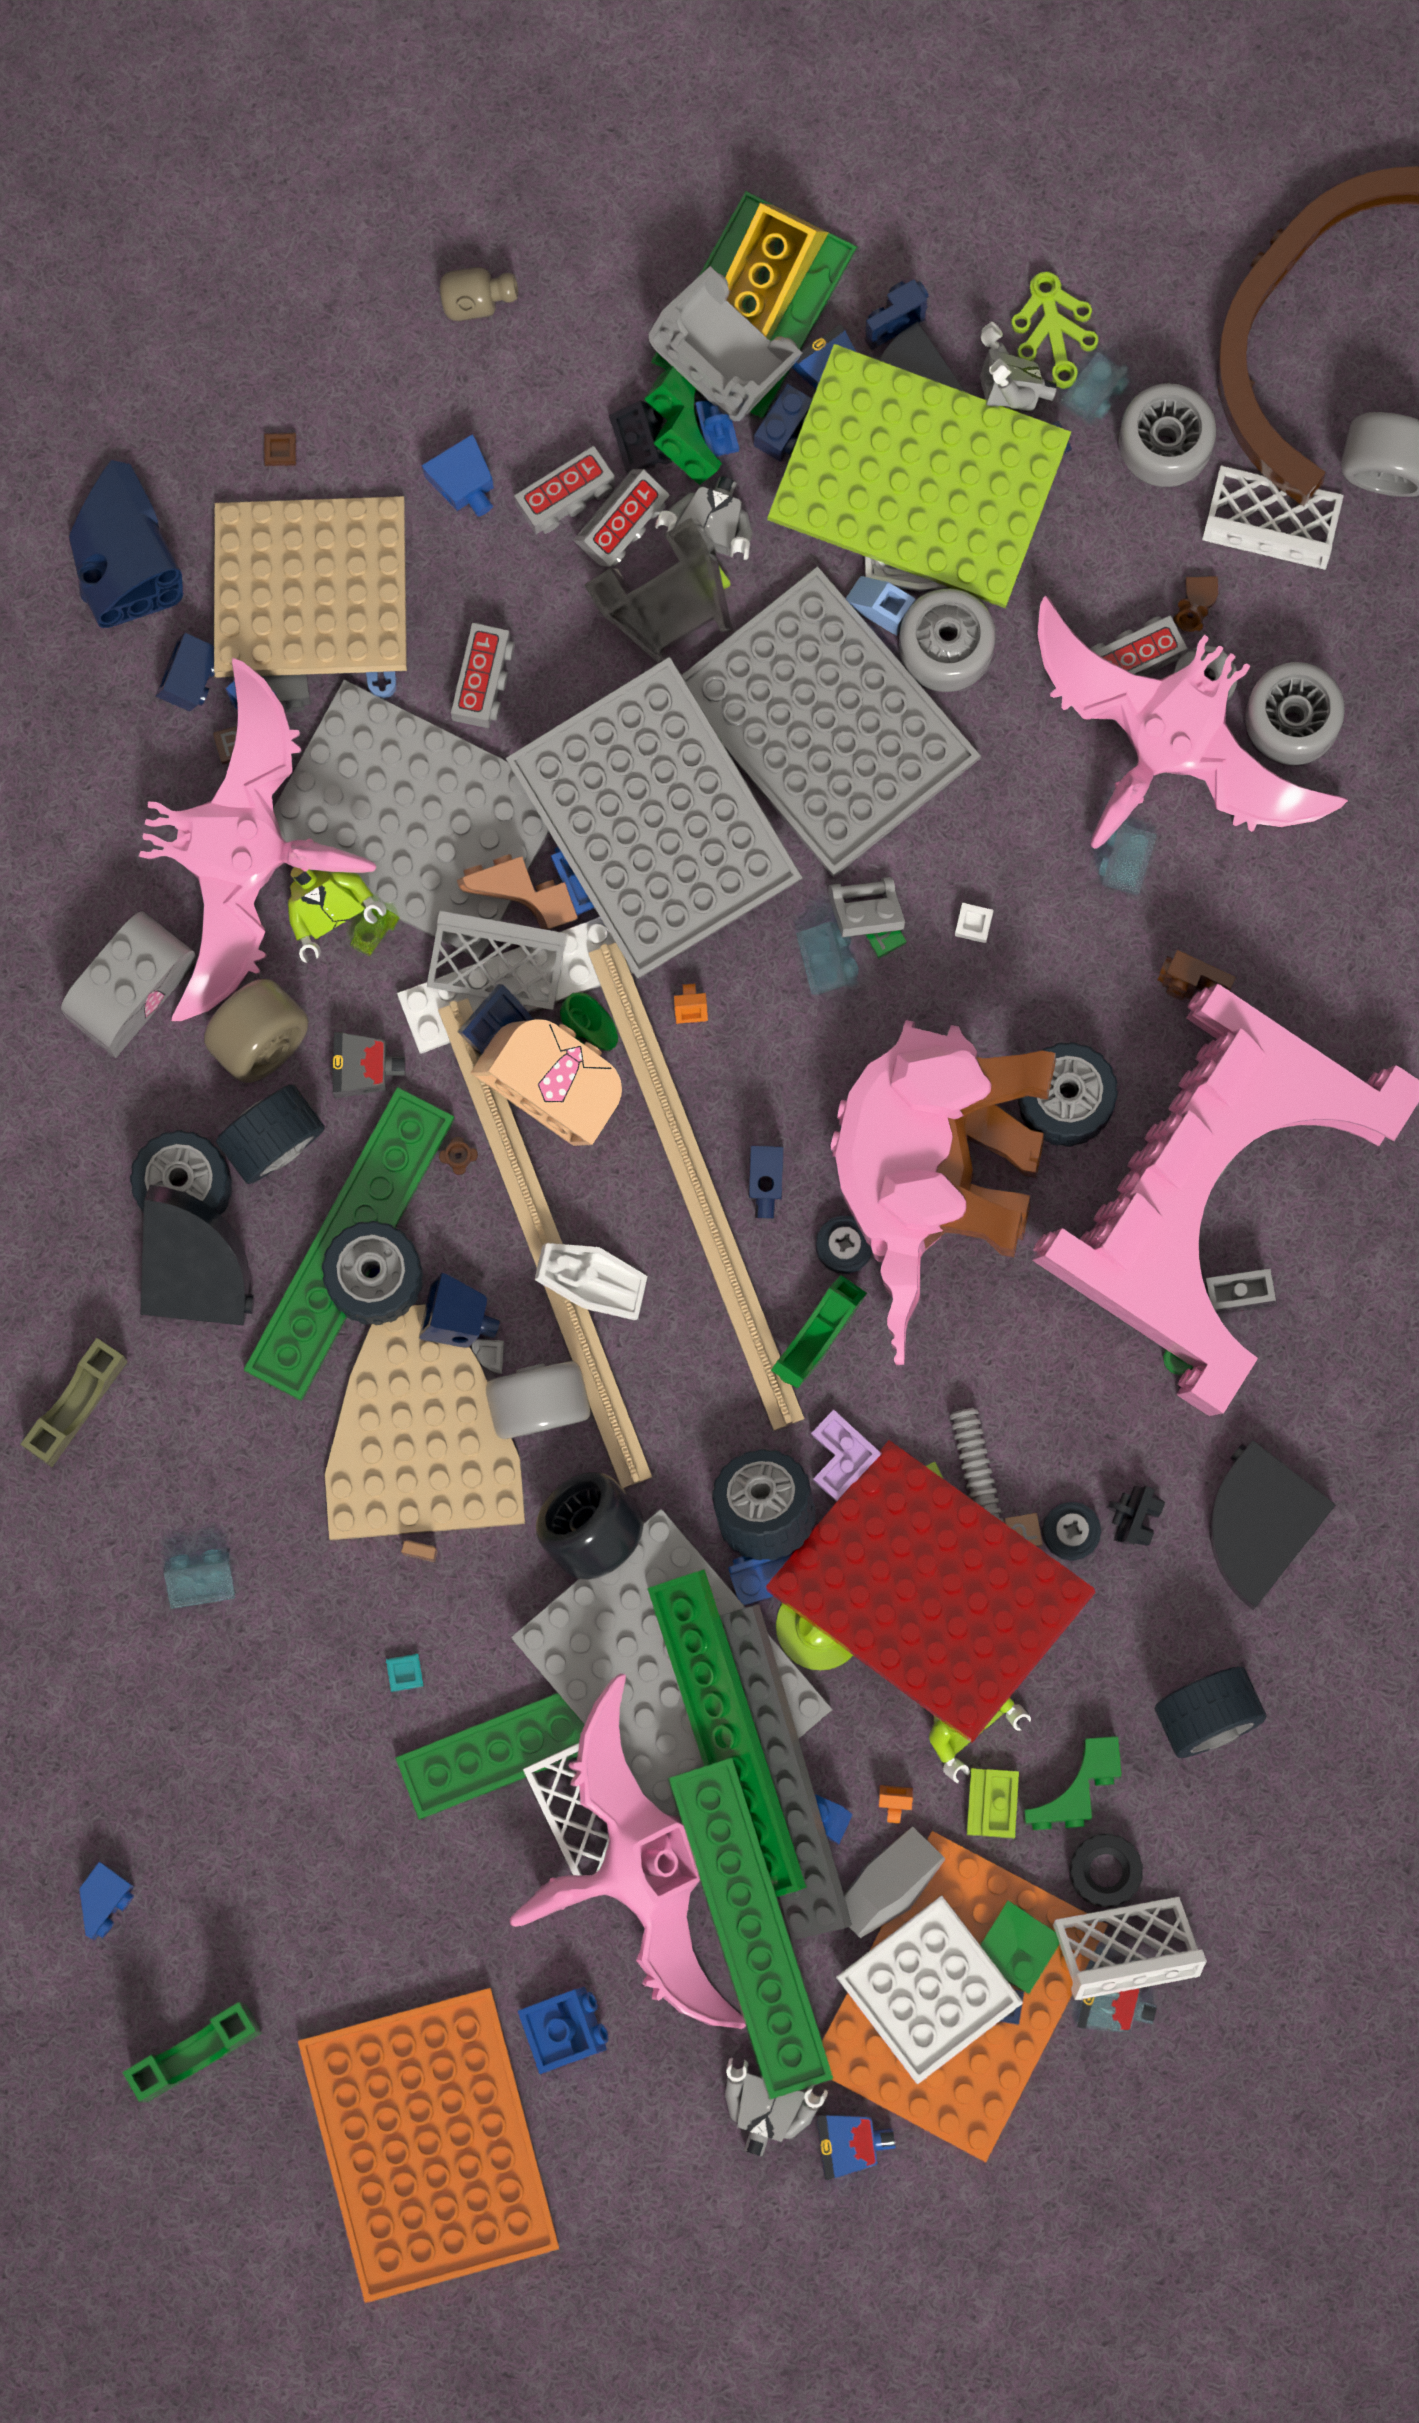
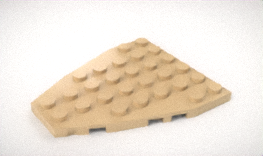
[325,1305,525,1540]

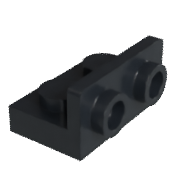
[609,400,672,474]

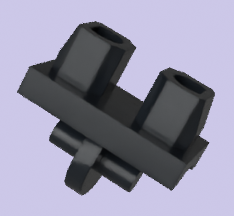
[1107,1486,1165,1546]

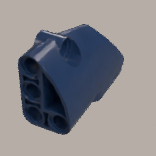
[69,460,183,628]

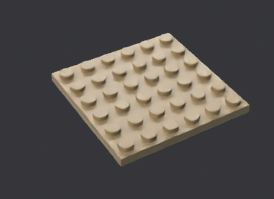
[214,496,407,678]

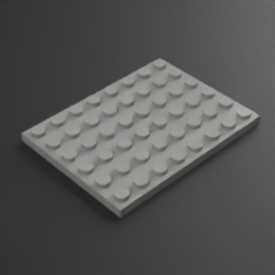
[682,567,981,878]
[506,657,803,979]
[273,680,549,960]
[511,1509,832,1817]

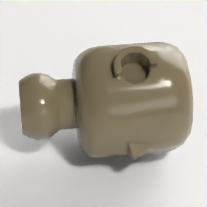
[440,267,519,321]

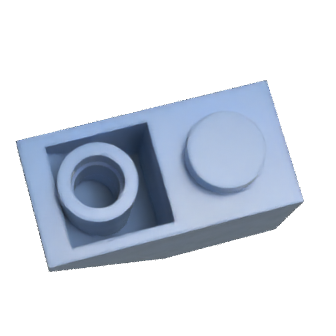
[845,576,915,636]

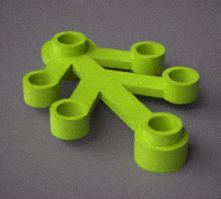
[1011,272,1098,389]

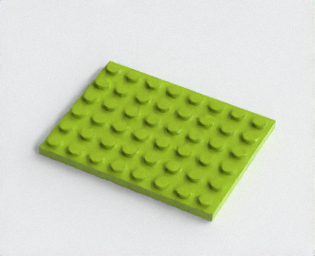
[767,344,1071,608]

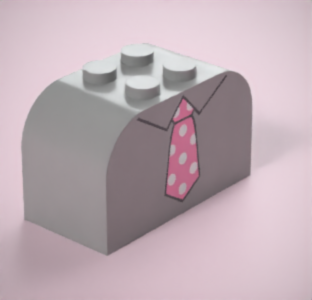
[61,911,198,1058]

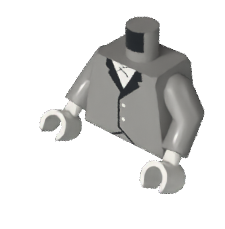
[980,322,1057,411]
[655,476,752,560]
[725,2058,828,2157]

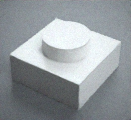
[955,903,993,943]

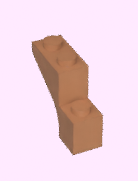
[456,854,578,930]

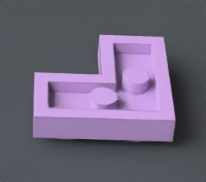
[811,1409,882,1502]

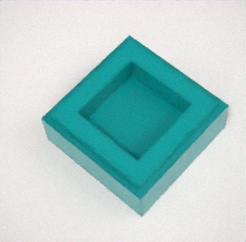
[386,1654,424,1692]

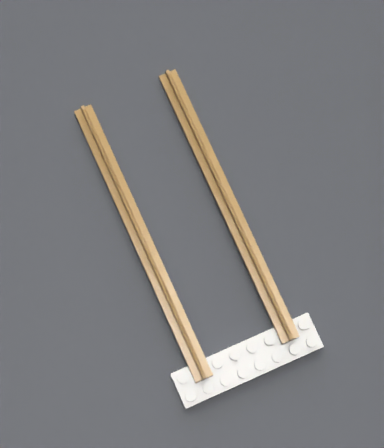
[397,917,804,1489]

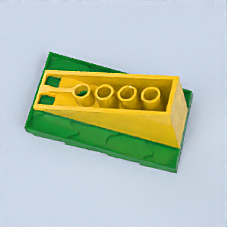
[651,191,858,418]

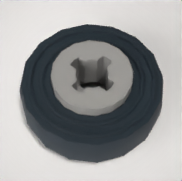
[816,1216,873,1274]
[1042,1502,1102,1561]

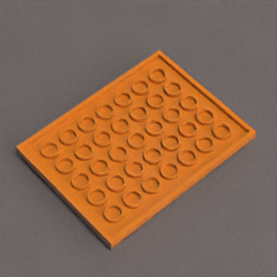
[822,1831,1108,2163]
[298,1988,560,2303]

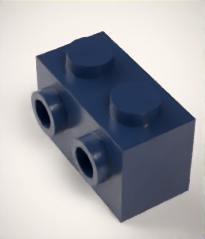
[754,384,813,462]
[155,633,215,712]

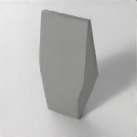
[844,1826,945,1938]

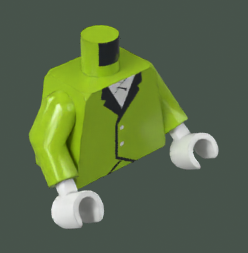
[288,867,386,963]
[929,1698,1031,1783]

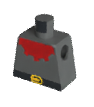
[333,1032,406,1098]

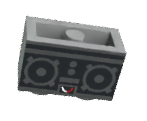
[1204,1269,1276,1315]

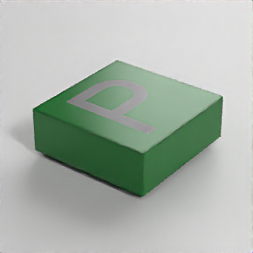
[865,930,907,959]

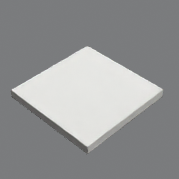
[836,1896,1024,2084]

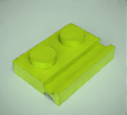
[967,1768,1019,1839]

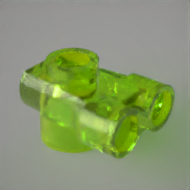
[350,906,400,956]

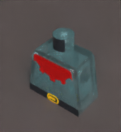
[1075,1965,1157,2033]

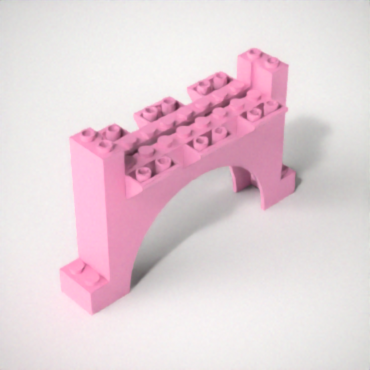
[1032,984,1419,1416]

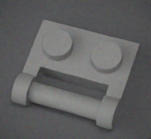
[828,877,905,937]

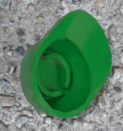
[560,992,618,1052]

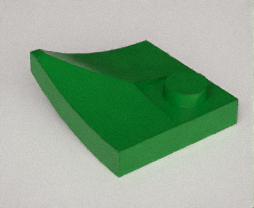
[980,1901,1060,1995]

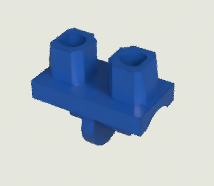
[695,401,739,457]

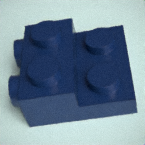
[865,279,929,351]

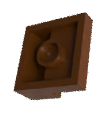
[1157,950,1236,1000]

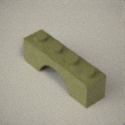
[20,1338,128,1468]

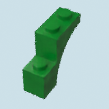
[644,366,722,485]
[771,1275,867,1389]
[1023,1737,1122,1831]

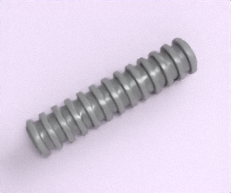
[950,1408,1004,1522]

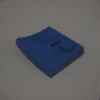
[457,984,534,1055]

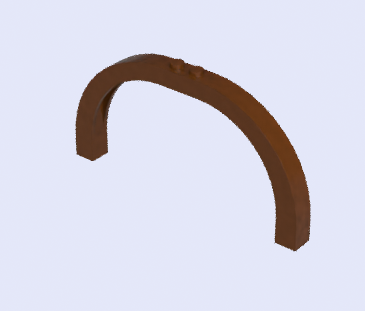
[1218,166,1419,507]

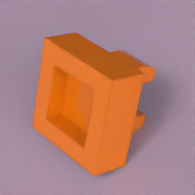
[674,984,708,1024]
[879,1785,913,1823]

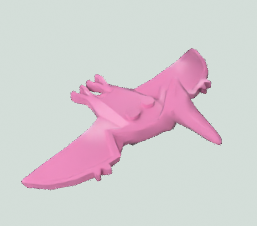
[1037,596,1348,849]
[139,658,376,1021]
[510,1673,746,2029]

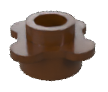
[1173,599,1209,632]
[439,1137,478,1175]

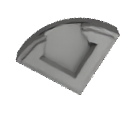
[472,1339,504,1374]

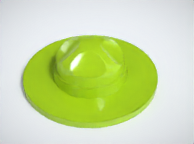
[776,1603,853,1670]

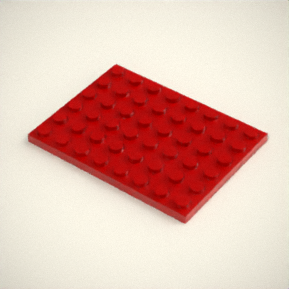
[765,1440,1095,1743]

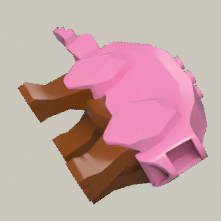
[831,1020,1056,1365]

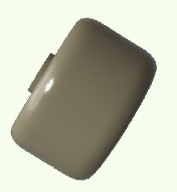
[204,979,308,1083]

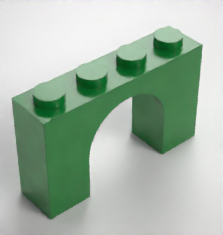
[122,2002,263,2102]

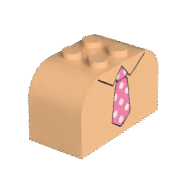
[470,1019,622,1146]

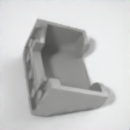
[648,267,802,421]

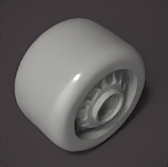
[1119,383,1216,487]
[1341,412,1419,497]
[899,589,996,692]
[1245,662,1345,765]
[486,1361,590,1440]

